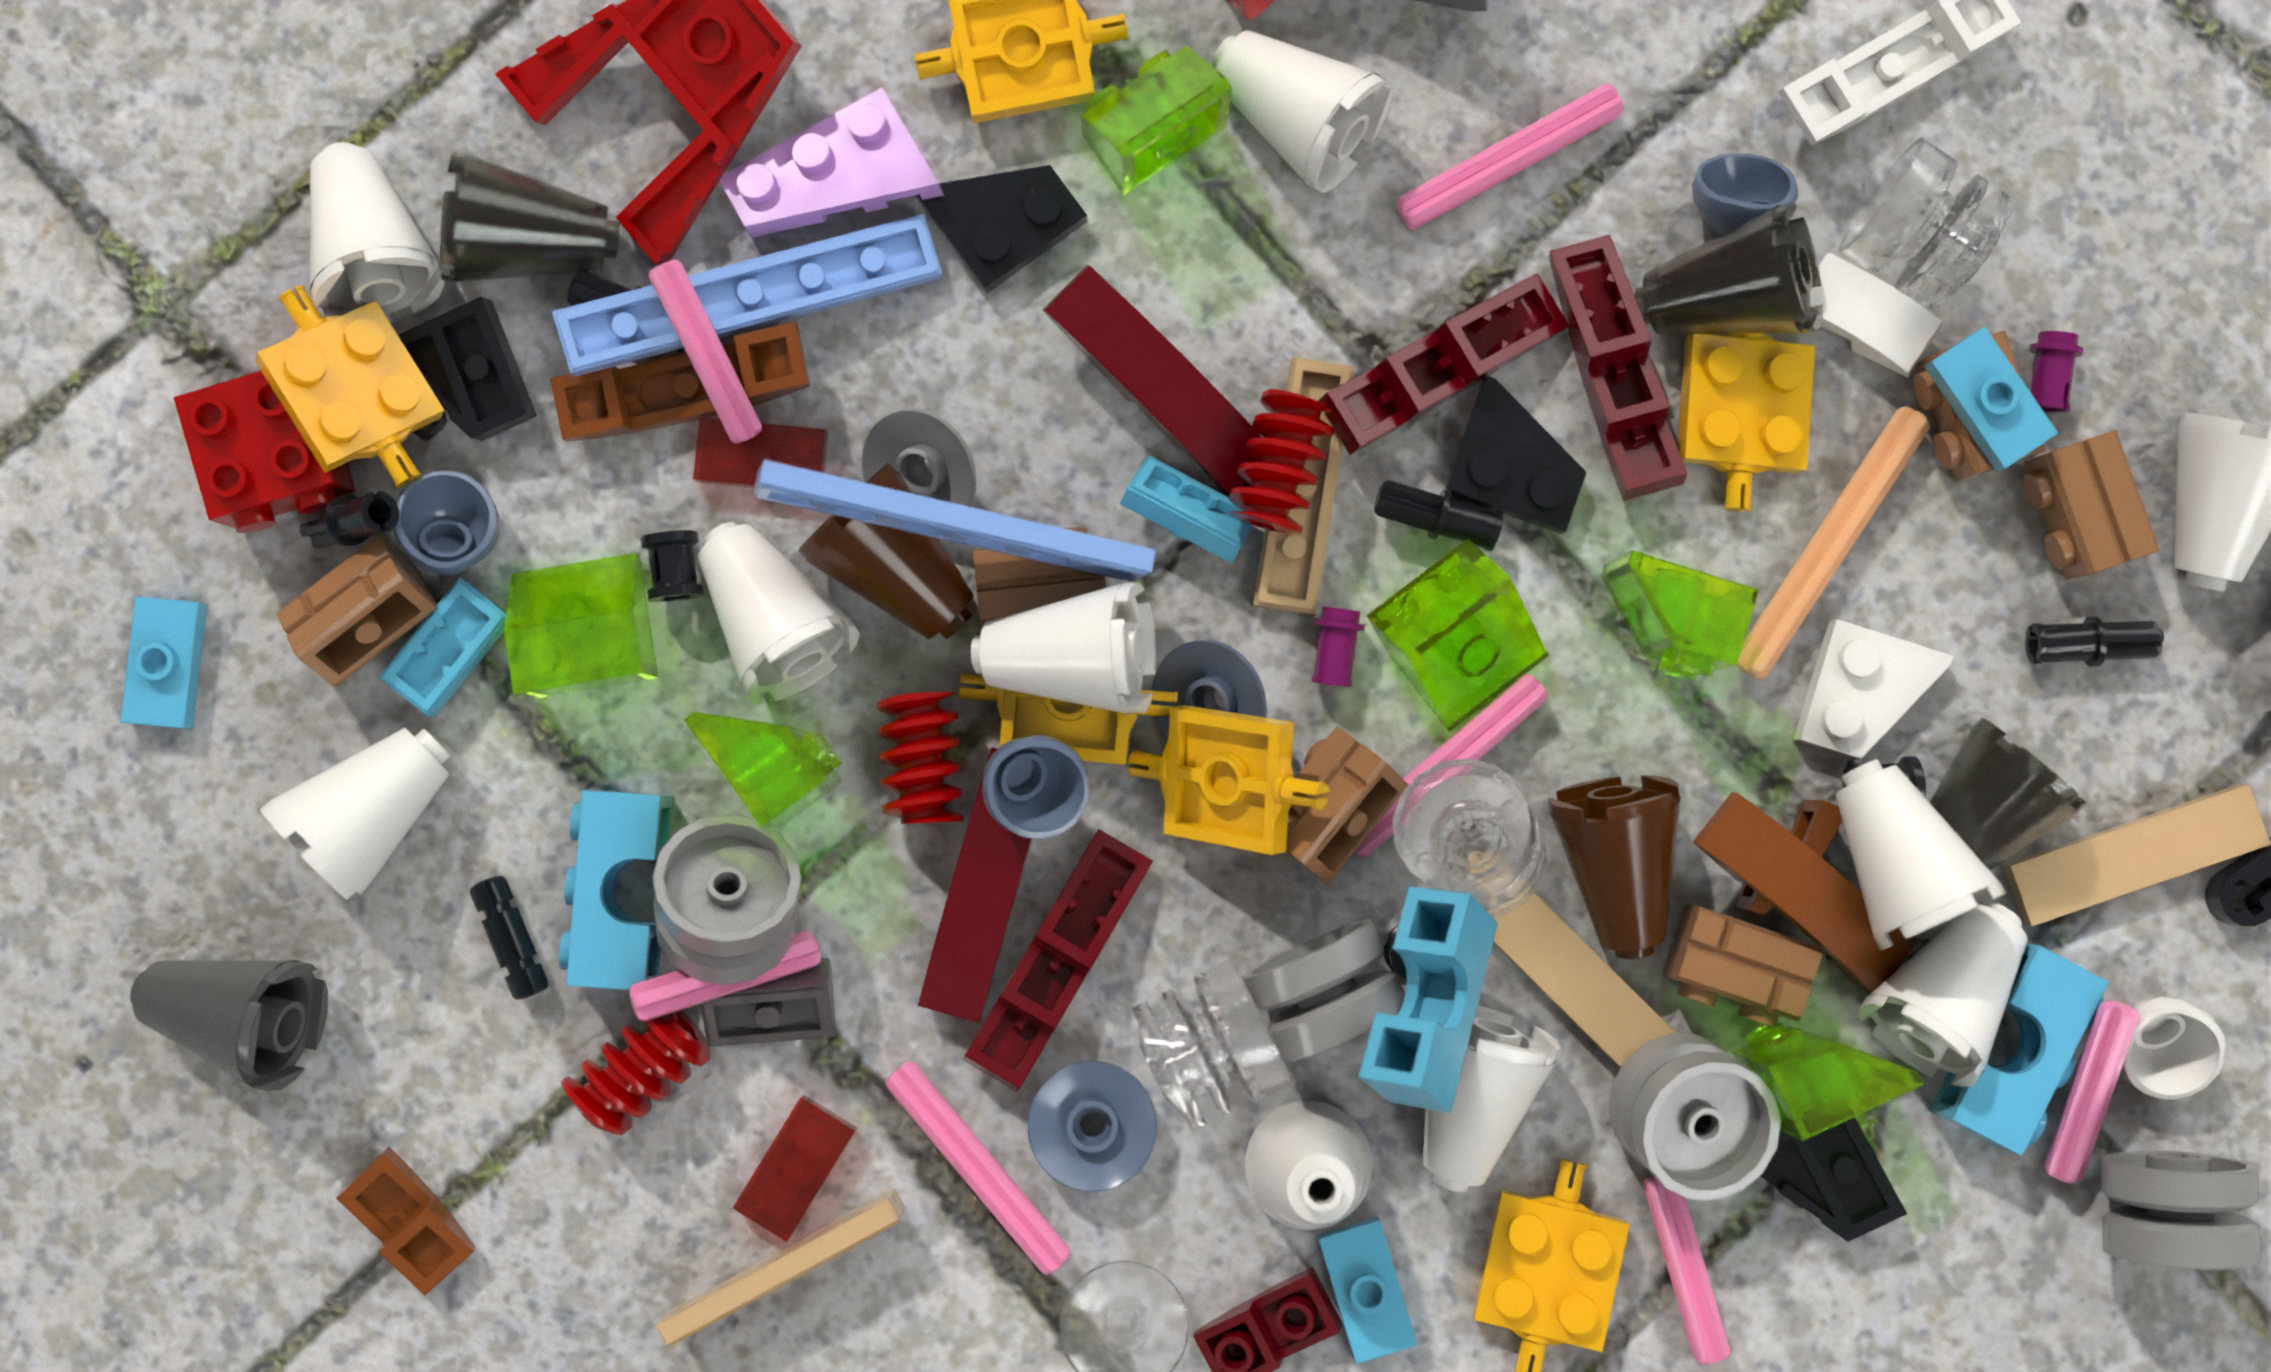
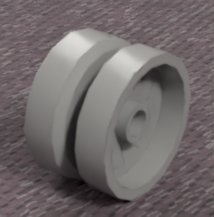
[652,814,801,985]
[1242,919,1405,1063]
[1608,1033,1781,1201]
[2101,1151,2261,1270]

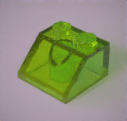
[1081,45,1232,195]
[1366,539,1549,732]
[1601,550,1759,680]
[504,553,659,698]
[684,712,843,827]
[1732,1022,1924,1141]

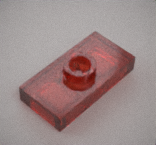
[693,417,828,488]
[733,1095,857,1242]

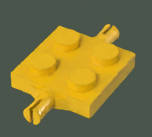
[914,0,1129,124]
[255,285,444,488]
[1677,296,1815,512]
[959,672,1178,765]
[1127,705,1329,855]
[1473,1158,1630,1372]

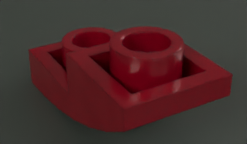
[1193,1267,1343,1372]

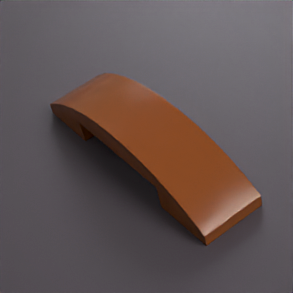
[550,322,811,442]
[1692,792,1913,995]

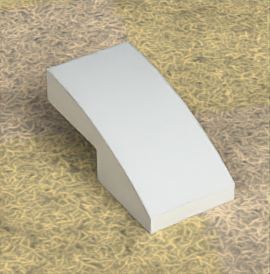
[1794,252,1942,378]

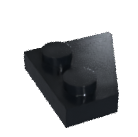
[916,165,1088,294]
[398,296,537,441]
[1444,375,1587,534]
[1760,1093,1907,1242]

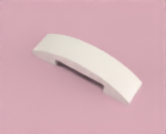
[1778,0,2021,146]

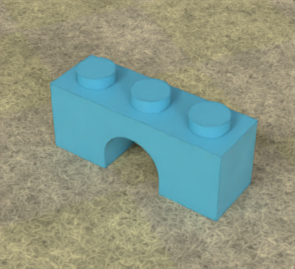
[559,790,673,990]
[1359,886,1498,1113]
[1929,943,2109,1156]

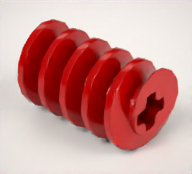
[1228,389,1335,534]
[877,692,964,824]
[561,1010,710,1135]

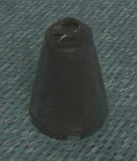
[440,152,620,282]
[1635,202,1823,334]
[1930,717,2087,870]

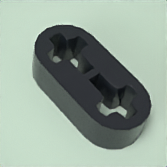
[2205,837,2271,926]

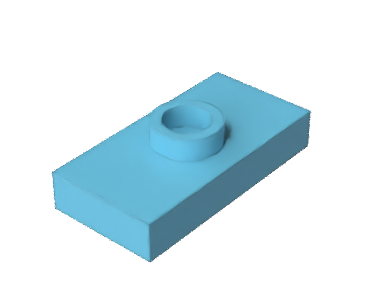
[1924,326,2059,472]
[1120,456,1253,564]
[379,577,515,718]
[120,596,208,729]
[1317,1216,1418,1364]

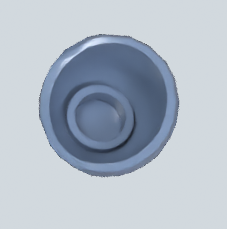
[1692,153,1798,241]
[393,470,499,575]
[982,735,1089,839]

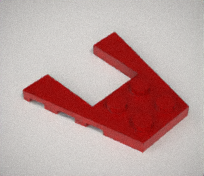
[495,0,802,265]

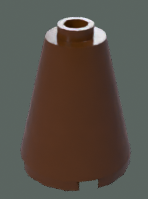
[798,463,974,640]
[1548,775,1681,959]

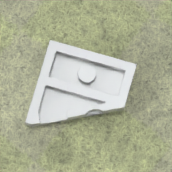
[1793,619,1953,760]

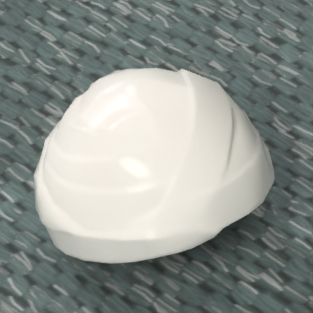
[2121,997,2227,1100]

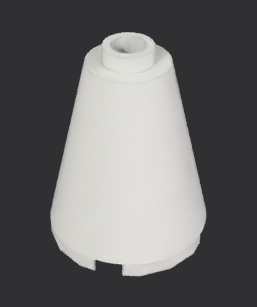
[1212,30,1392,193]
[310,142,445,323]
[2174,412,2271,592]
[698,522,860,703]
[971,583,1156,714]
[260,728,451,903]
[1835,759,2006,951]
[1858,903,2028,1087]
[1423,1006,1561,1192]
[1244,1099,1373,1230]

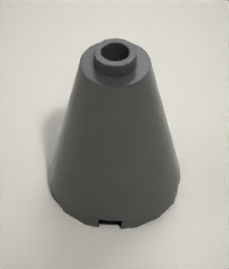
[130,960,328,1091]

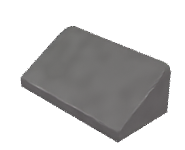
[700,958,836,1047]

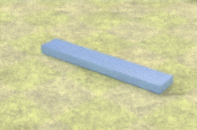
[552,214,942,377]
[753,460,1156,582]

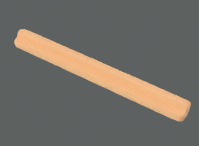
[1733,406,1930,680]

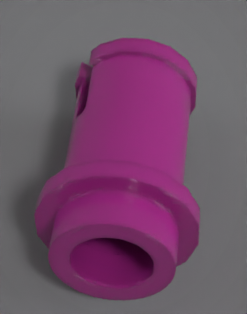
[2030,331,2083,413]
[1311,607,1365,687]

